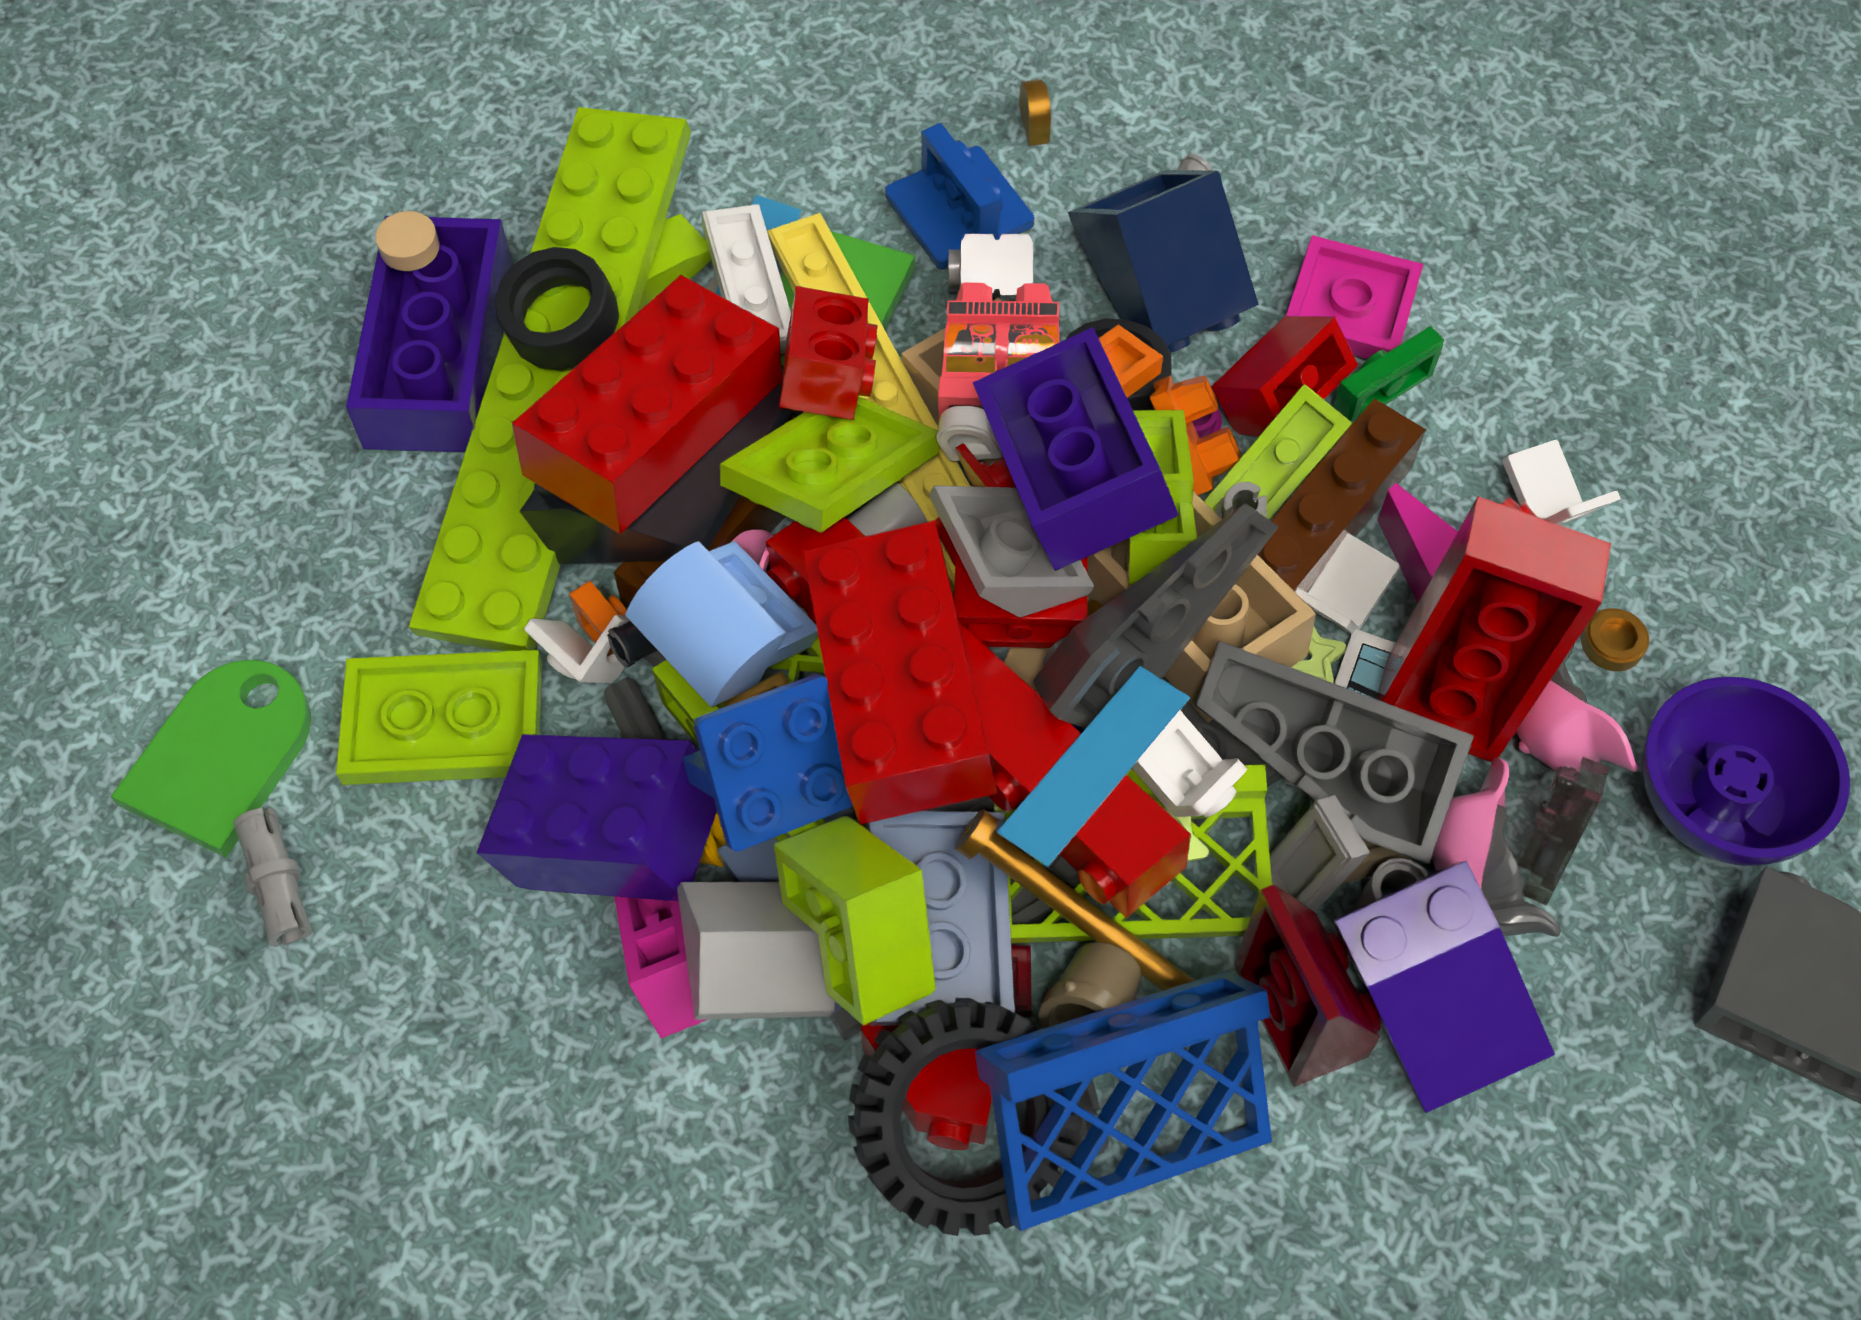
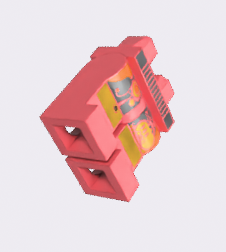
[938,282,1060,420]

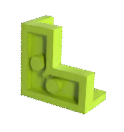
[773,816,936,1025]

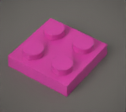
[1286,235,1424,359]

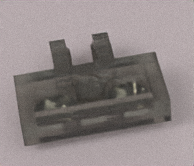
[1517,757,1609,906]

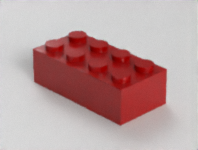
[512,275,782,534]
[1376,496,1611,762]
[803,520,998,825]

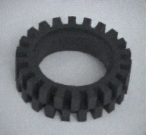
[848,998,1082,1236]

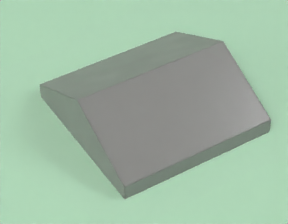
[928,486,1095,618]
[677,882,835,1020]

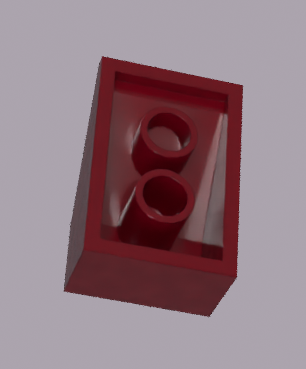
[1233,884,1381,1087]

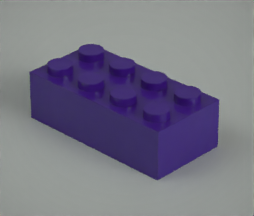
[346,216,513,452]

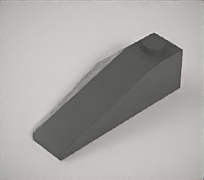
[1033,503,1279,729]
[1195,641,1474,864]

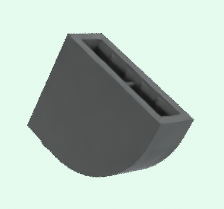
[1694,867,1861,1104]

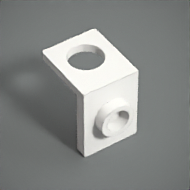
[1502,440,1621,525]
[1295,533,1400,635]
[524,615,630,683]

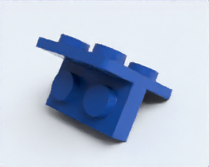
[885,123,1034,269]
[682,674,853,852]

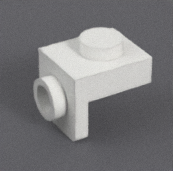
[1132,710,1247,817]

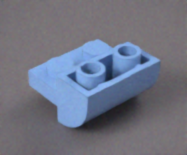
[625,541,818,707]

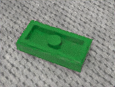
[1333,326,1444,424]

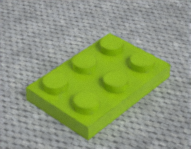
[720,396,940,533]
[336,650,543,785]

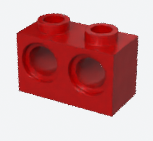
[779,286,878,420]

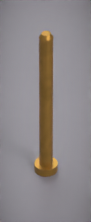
[954,809,1195,991]

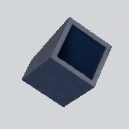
[1068,170,1259,352]

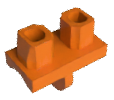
[1150,375,1241,495]

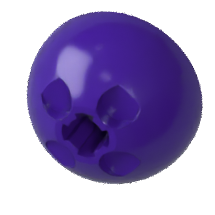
[1642,677,1850,866]

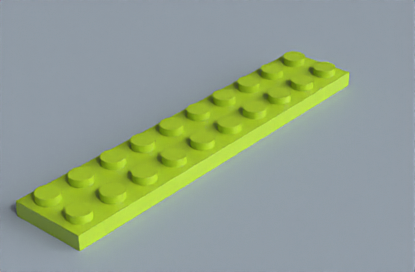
[408,107,691,651]

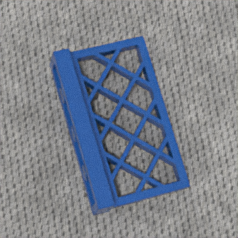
[975,970,1272,1231]

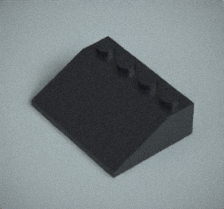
[519,368,793,564]

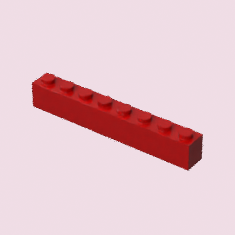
[765,517,1191,918]

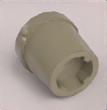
[1038,942,1142,1029]

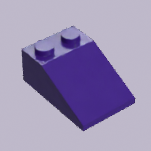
[1332,861,1555,1113]

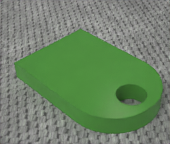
[110,660,311,858]

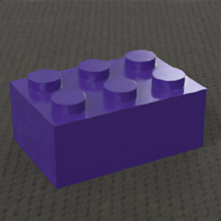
[973,327,1179,571]
[476,734,717,902]

